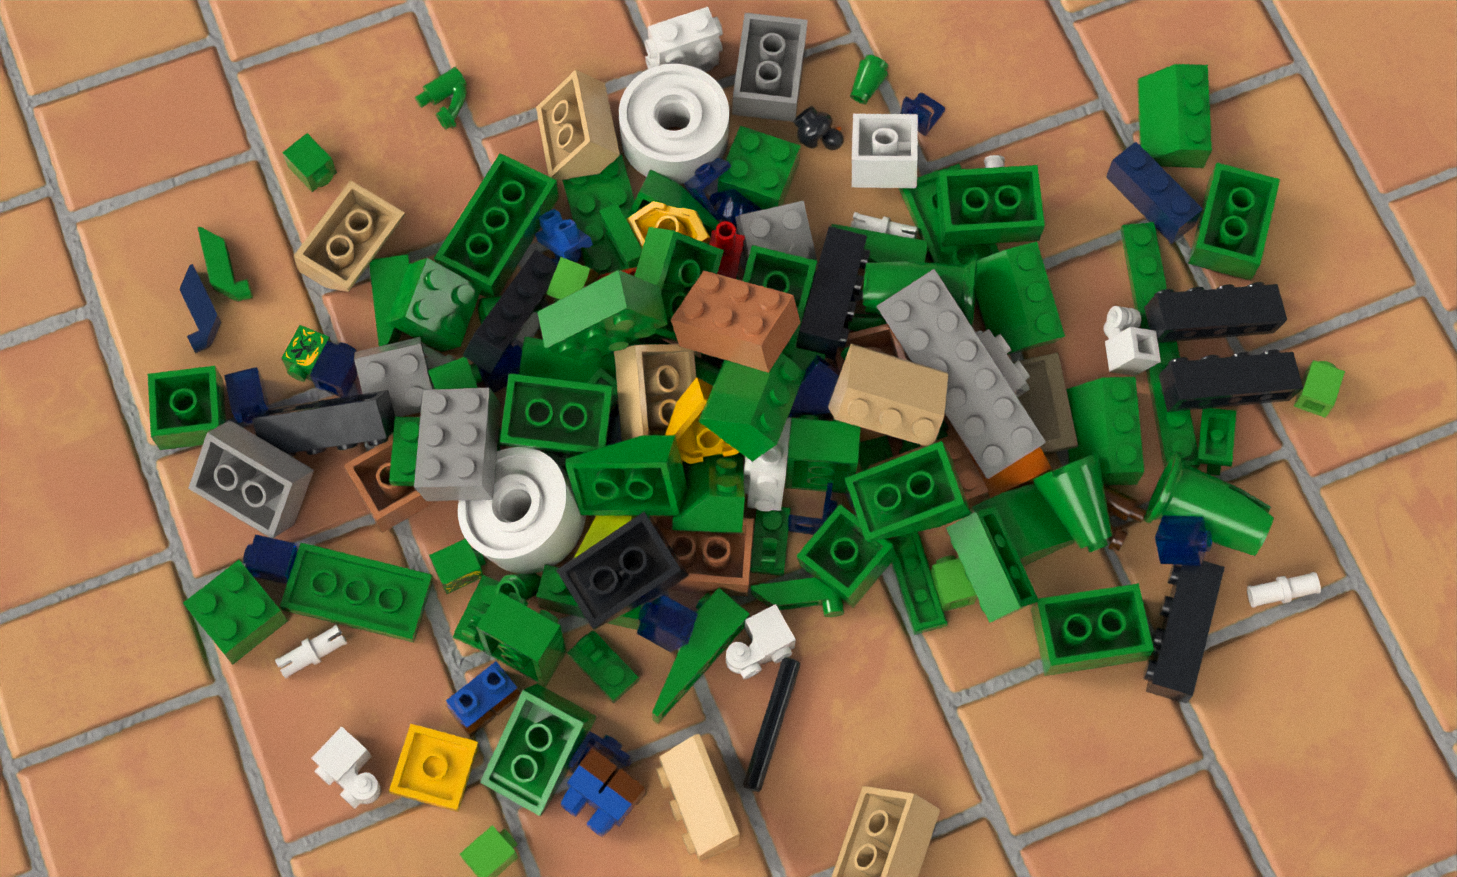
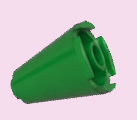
[1033,454,1112,553]

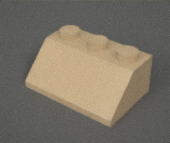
[536,70,620,181]
[293,180,405,292]
[614,344,696,441]
[828,344,948,446]
[656,734,740,862]
[832,786,940,877]

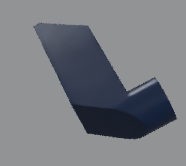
[179,264,221,353]

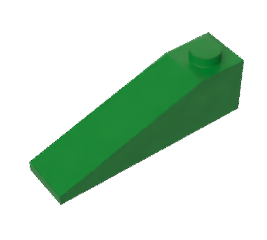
[652,588,750,724]

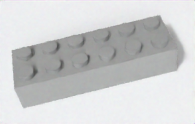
[876,269,1046,479]

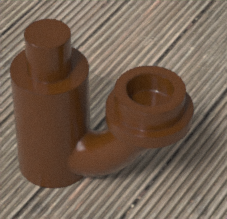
[1103,484,1146,551]

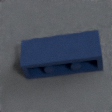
[1106,142,1203,244]

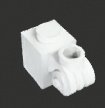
[1103,306,1161,376]
[726,604,796,680]
[312,726,381,809]

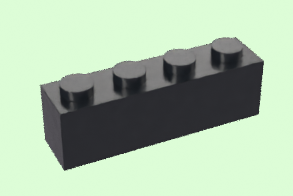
[796,226,871,360]
[462,250,558,374]
[1144,282,1287,343]
[1158,349,1303,412]
[252,390,395,457]
[1143,555,1225,704]

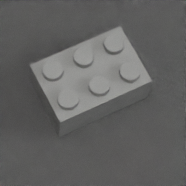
[732,13,808,122]
[414,388,501,501]
[188,420,314,539]

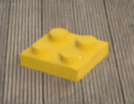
[389,724,479,812]

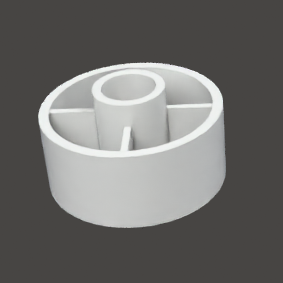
[619,64,729,184]
[458,447,586,574]

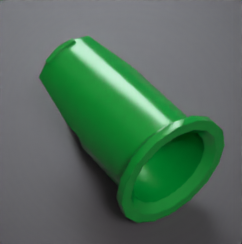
[863,257,977,326]
[1144,451,1274,556]

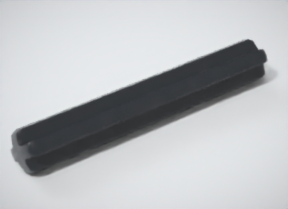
[743,657,800,792]

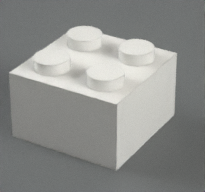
[852,114,918,188]

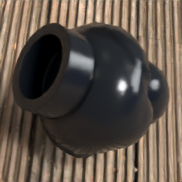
[793,106,844,150]

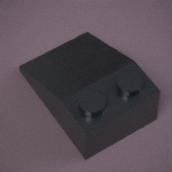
[556,512,689,630]

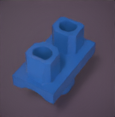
[535,209,593,262]

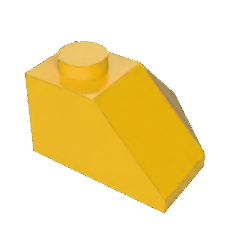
[626,201,711,249]
[665,377,739,464]

